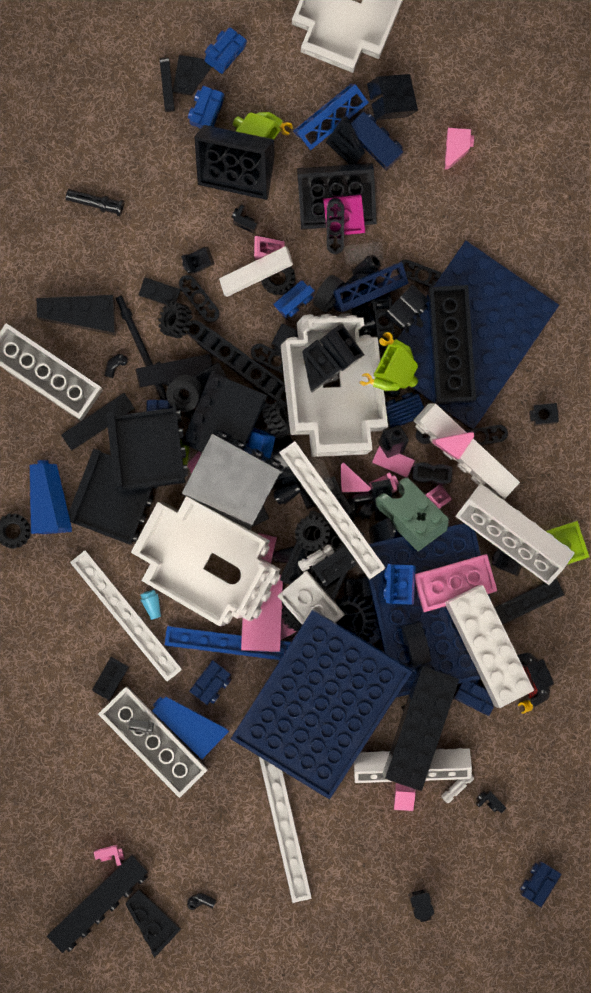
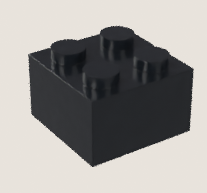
[367,74,418,120]

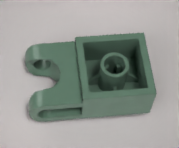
[376,478,449,551]

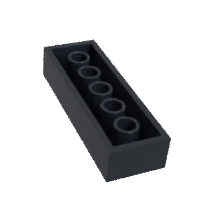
[428,285,476,405]
[381,666,459,791]

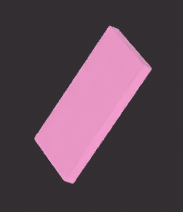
[415,554,497,612]
[241,576,283,652]

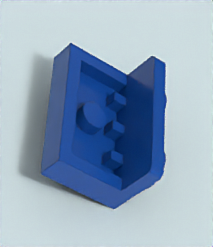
[274,281,315,319]
[384,564,416,605]

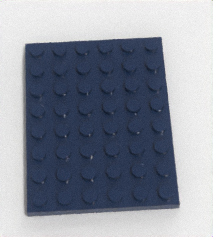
[397,240,559,429]
[367,523,491,698]
[231,609,412,800]

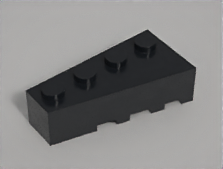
[36,295,116,336]

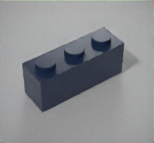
[351,111,403,171]

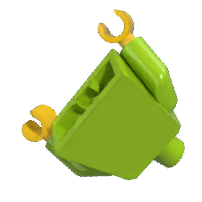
[233,112,293,139]
[359,332,418,391]

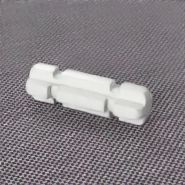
[298,544,335,572]
[441,774,474,803]

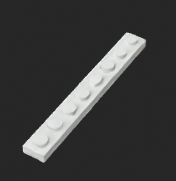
[279,442,385,580]
[70,551,182,682]
[259,757,312,903]

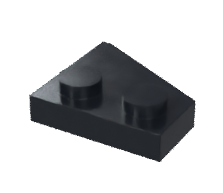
[173,55,213,96]

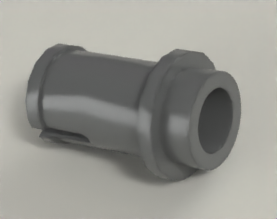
[128,718,154,735]

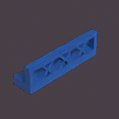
[293,84,369,150]

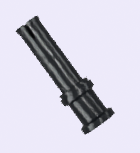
[66,189,124,217]

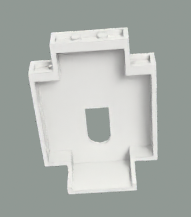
[292,0,403,73]
[281,313,388,457]
[131,496,281,626]

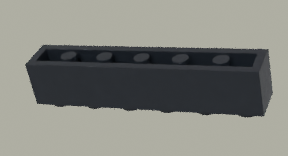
[47,854,149,953]

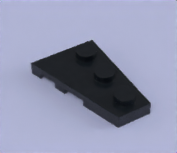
[125,888,182,958]

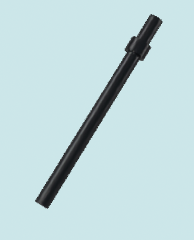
[115,295,167,400]

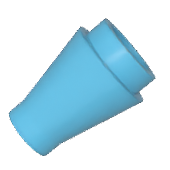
[140,590,162,620]

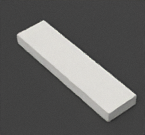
[219,246,293,297]

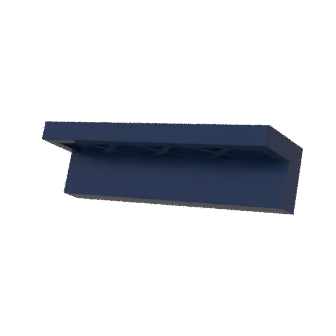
[333,262,409,312]

